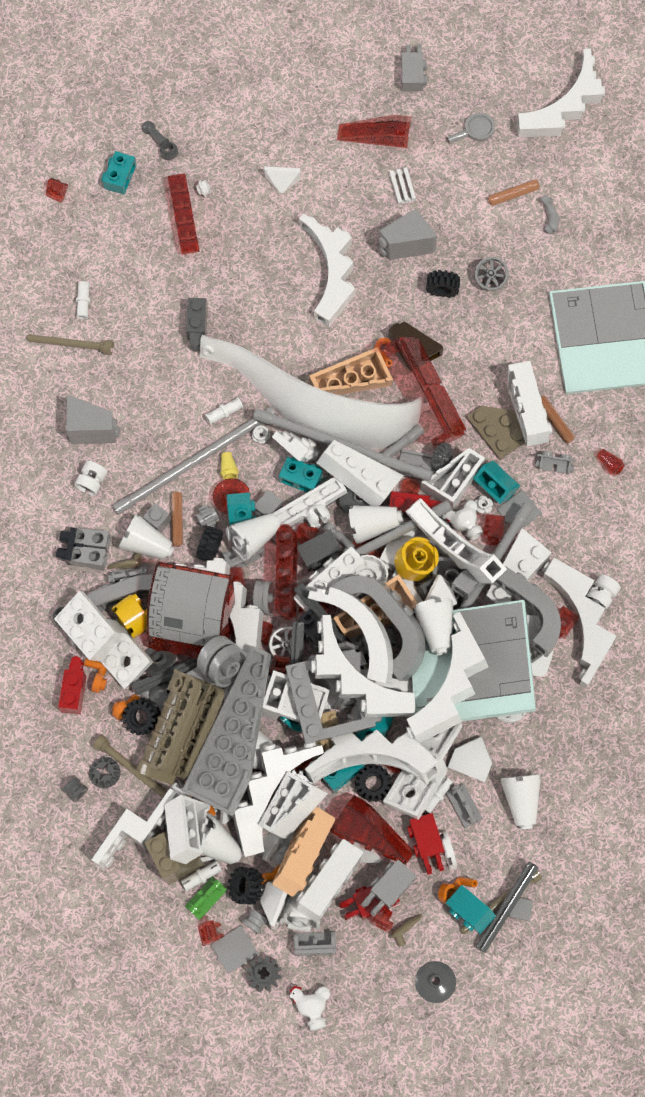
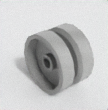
[197,636,247,687]

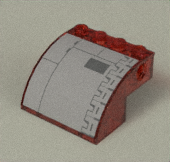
[147,562,235,658]

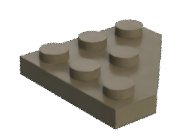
[466,406,525,460]

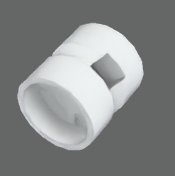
[74,461,108,496]
[585,574,621,611]

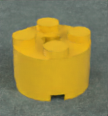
[394,537,439,581]
[111,594,149,639]

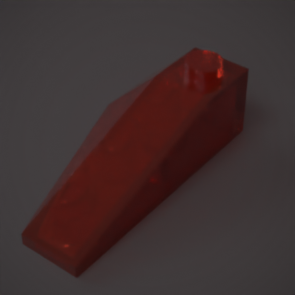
[337,115,412,148]
[330,795,414,865]

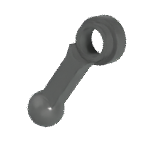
[142,121,179,160]

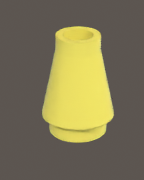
[220,452,239,481]

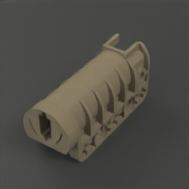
[136,669,224,785]

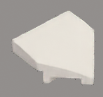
[448,736,492,782]

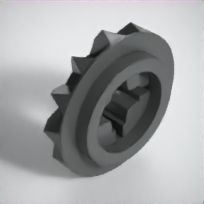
[432,442,454,471]
[88,756,121,788]

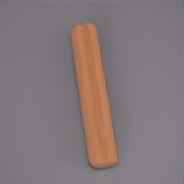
[488,179,540,206]
[541,395,575,444]
[171,492,183,547]

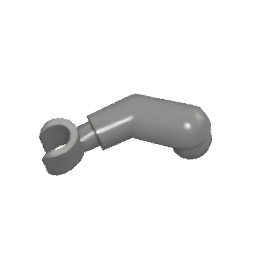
[540,195,559,234]
[323,522,356,553]

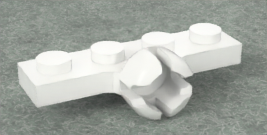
[272,477,348,531]

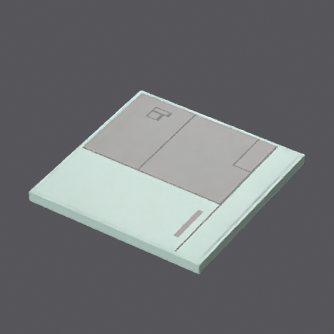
[549,281,645,394]
[412,600,536,721]

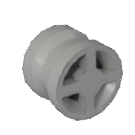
[242,909,268,935]

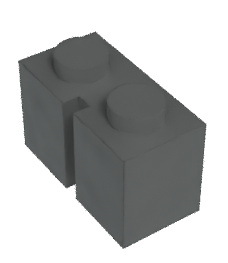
[297,529,343,571]

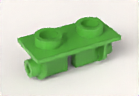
[185,876,227,920]

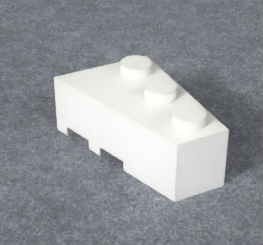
[421,448,485,510]
[259,771,328,839]
[164,795,211,864]

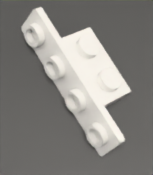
[294,547,364,612]

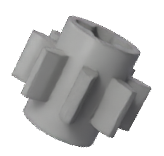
[195,505,219,528]

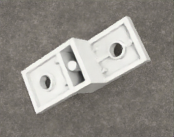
[54,591,153,689]
[222,670,330,722]
[383,723,462,820]
[91,789,178,870]

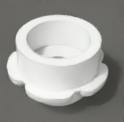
[196,180,211,197]
[252,426,270,444]
[475,496,493,514]

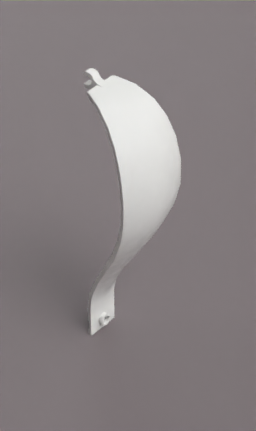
[200,335,432,450]

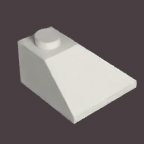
[259,882,289,931]

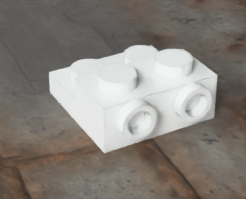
[272,431,321,462]

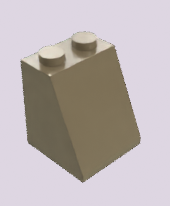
[144,832,204,885]

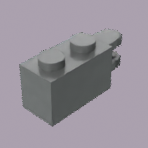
[186,298,208,352]

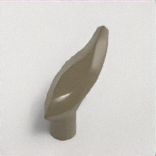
[107,553,143,569]
[390,914,423,947]

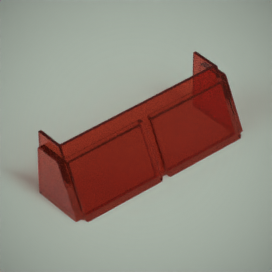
[383,337,466,447]

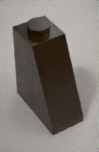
[388,321,443,372]

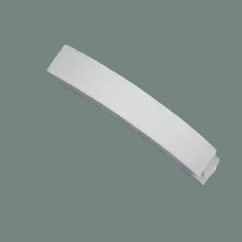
[308,587,393,684]

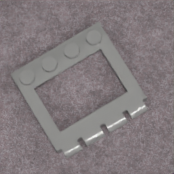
[285,649,382,745]

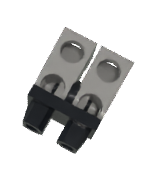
[56,527,112,571]
[296,609,322,654]

